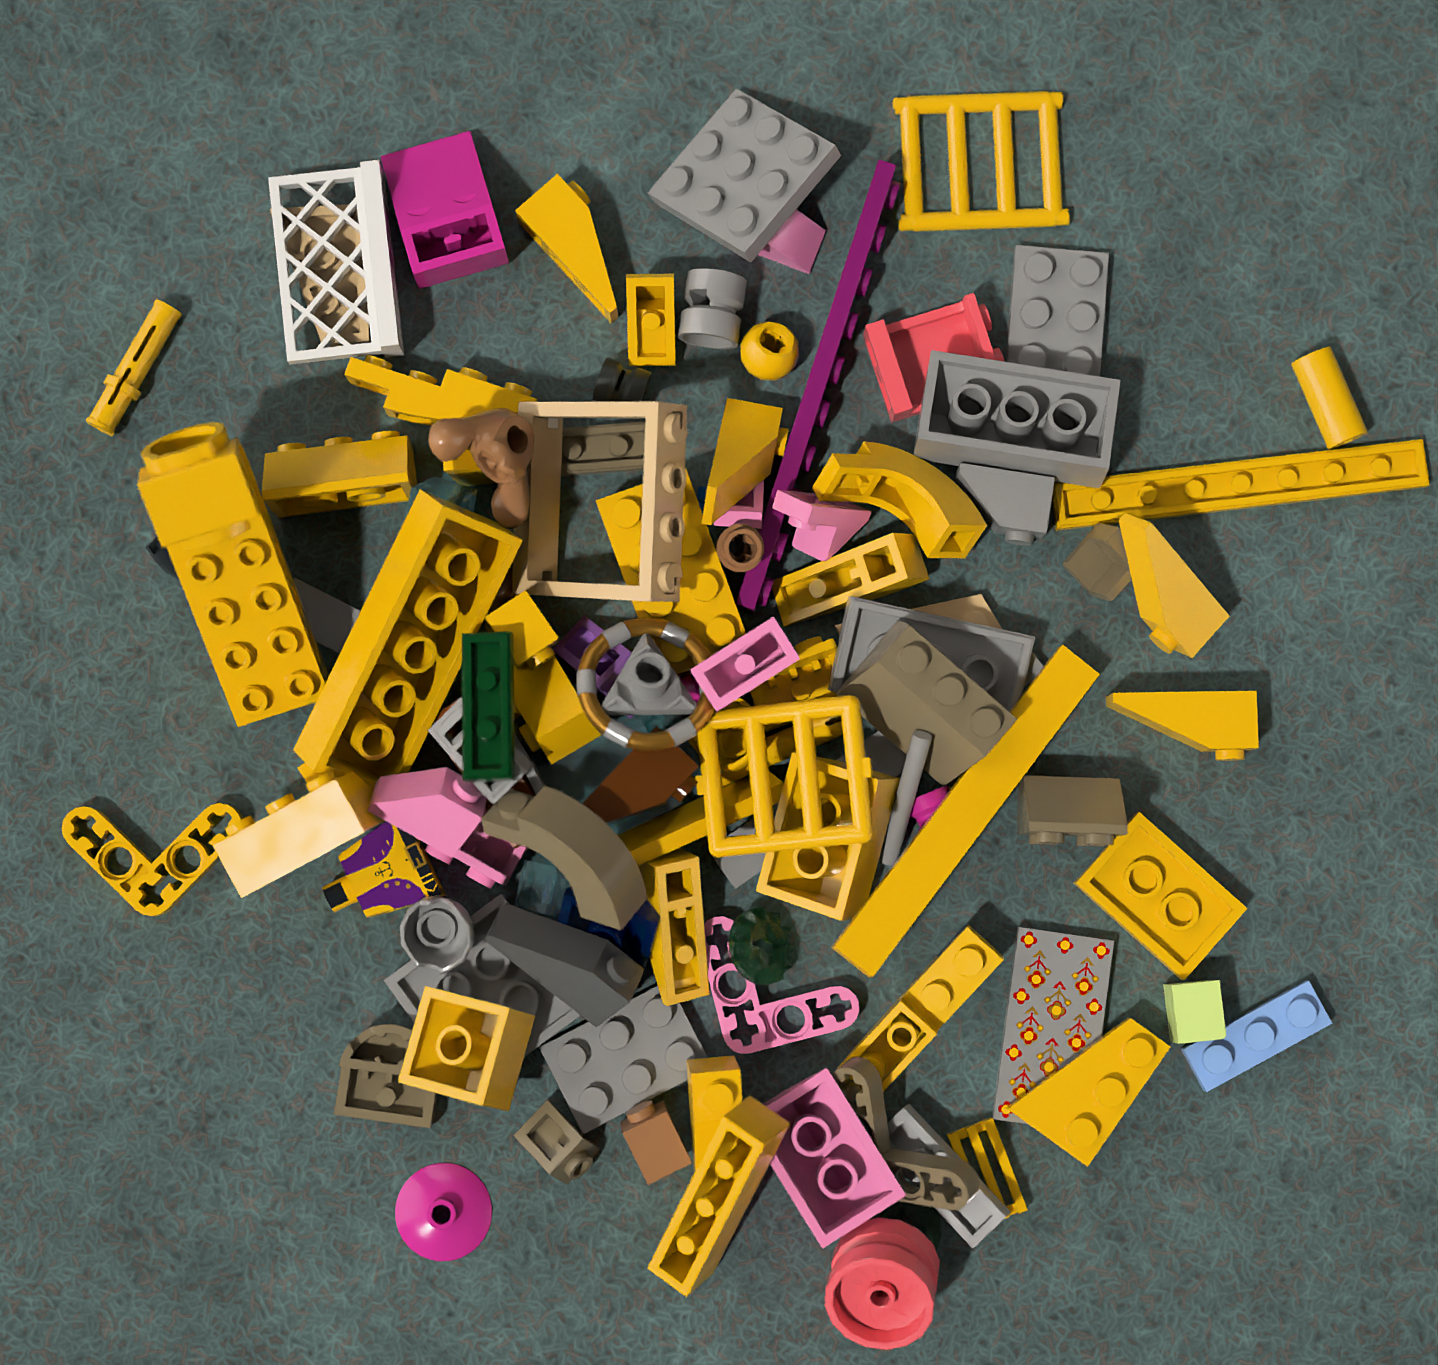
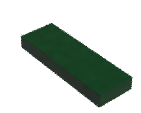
[462,632,515,783]

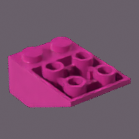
[380,131,509,289]

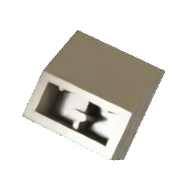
[1017,775,1128,847]

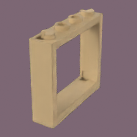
[512,402,689,602]

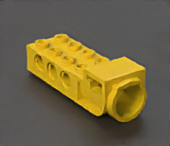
[137,422,329,727]

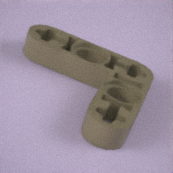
[832,1057,980,1210]

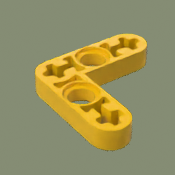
[61,803,243,916]

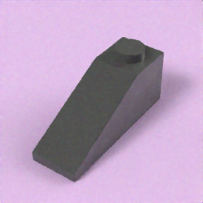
[484,903,645,1028]

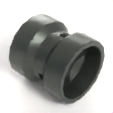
[592,357,652,402]

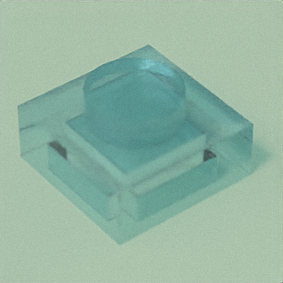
[514,860,567,917]

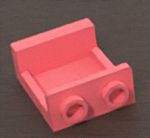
[863,293,1005,423]

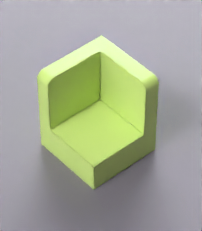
[1163,979,1226,1044]

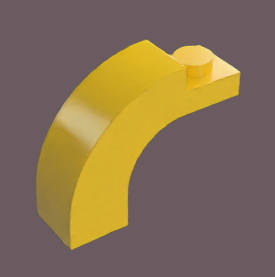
[812,441,987,558]

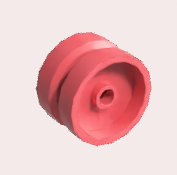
[825,1218,940,1350]

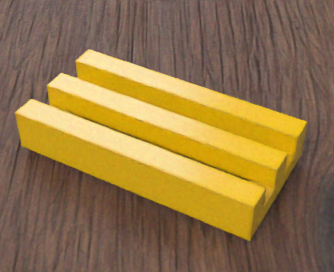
[946,1117,1028,1220]

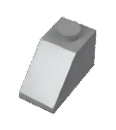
[955,463,1055,546]

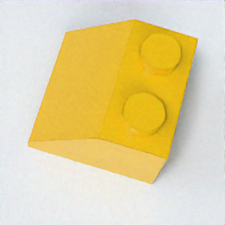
[398,986,535,1112]

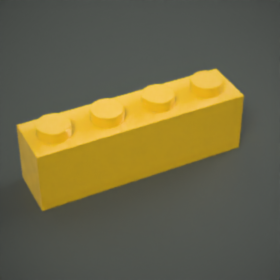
[647,1096,790,1297]

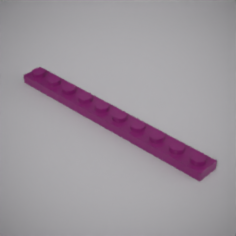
[736,159,900,615]

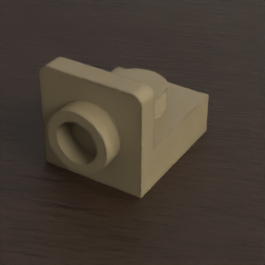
[514,1100,600,1184]

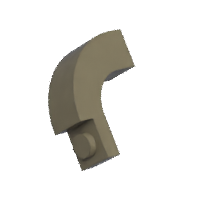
[481,786,648,930]

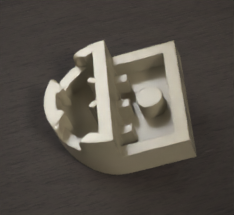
[334,1024,437,1128]

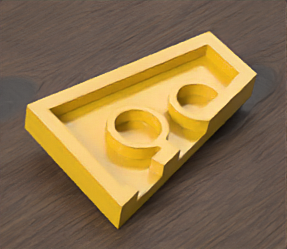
[1006,1018,1171,1167]

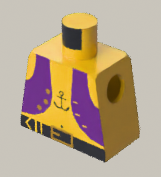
[322,821,446,918]

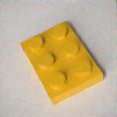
[1073,812,1248,980]

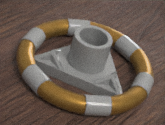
[576,618,715,751]

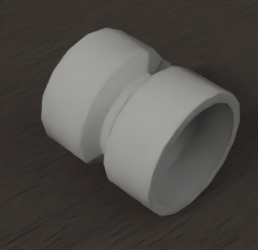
[678,268,747,350]

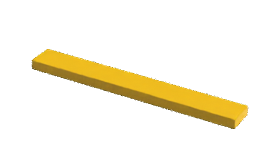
[1052,439,1430,531]
[831,645,1100,978]

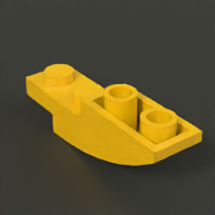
[344,355,538,426]
[836,924,1004,1091]

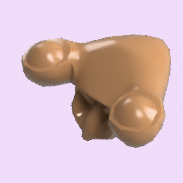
[428,408,534,529]

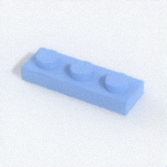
[1180,980,1332,1092]

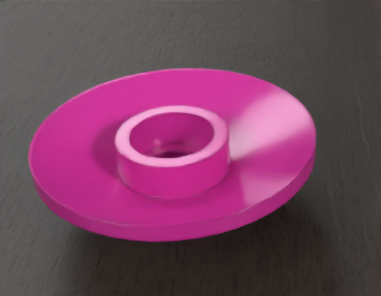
[395,1163,492,1261]

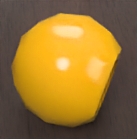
[740,321,799,381]

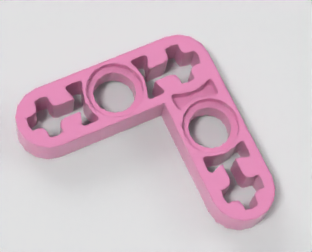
[704,916,859,1054]

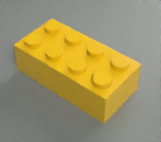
[596,468,746,677]

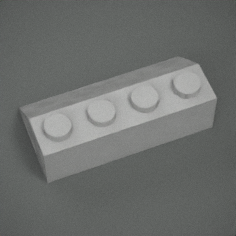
[913,350,1121,489]

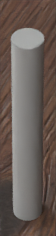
[879,730,932,866]

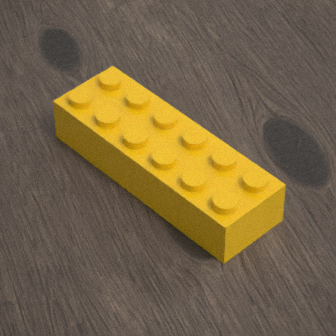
[293,489,523,790]

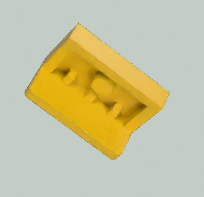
[749,636,838,733]

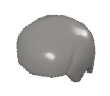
[400,896,474,973]

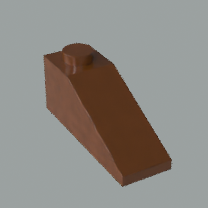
[582,726,699,825]

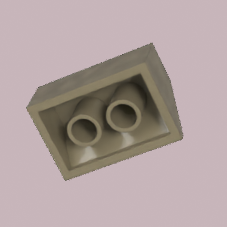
[835,620,1017,786]

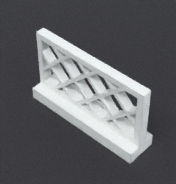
[268,160,404,365]

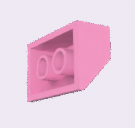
[763,1068,906,1249]

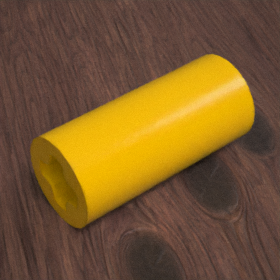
[1291,346,1368,450]

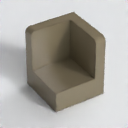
[1063,523,1132,601]

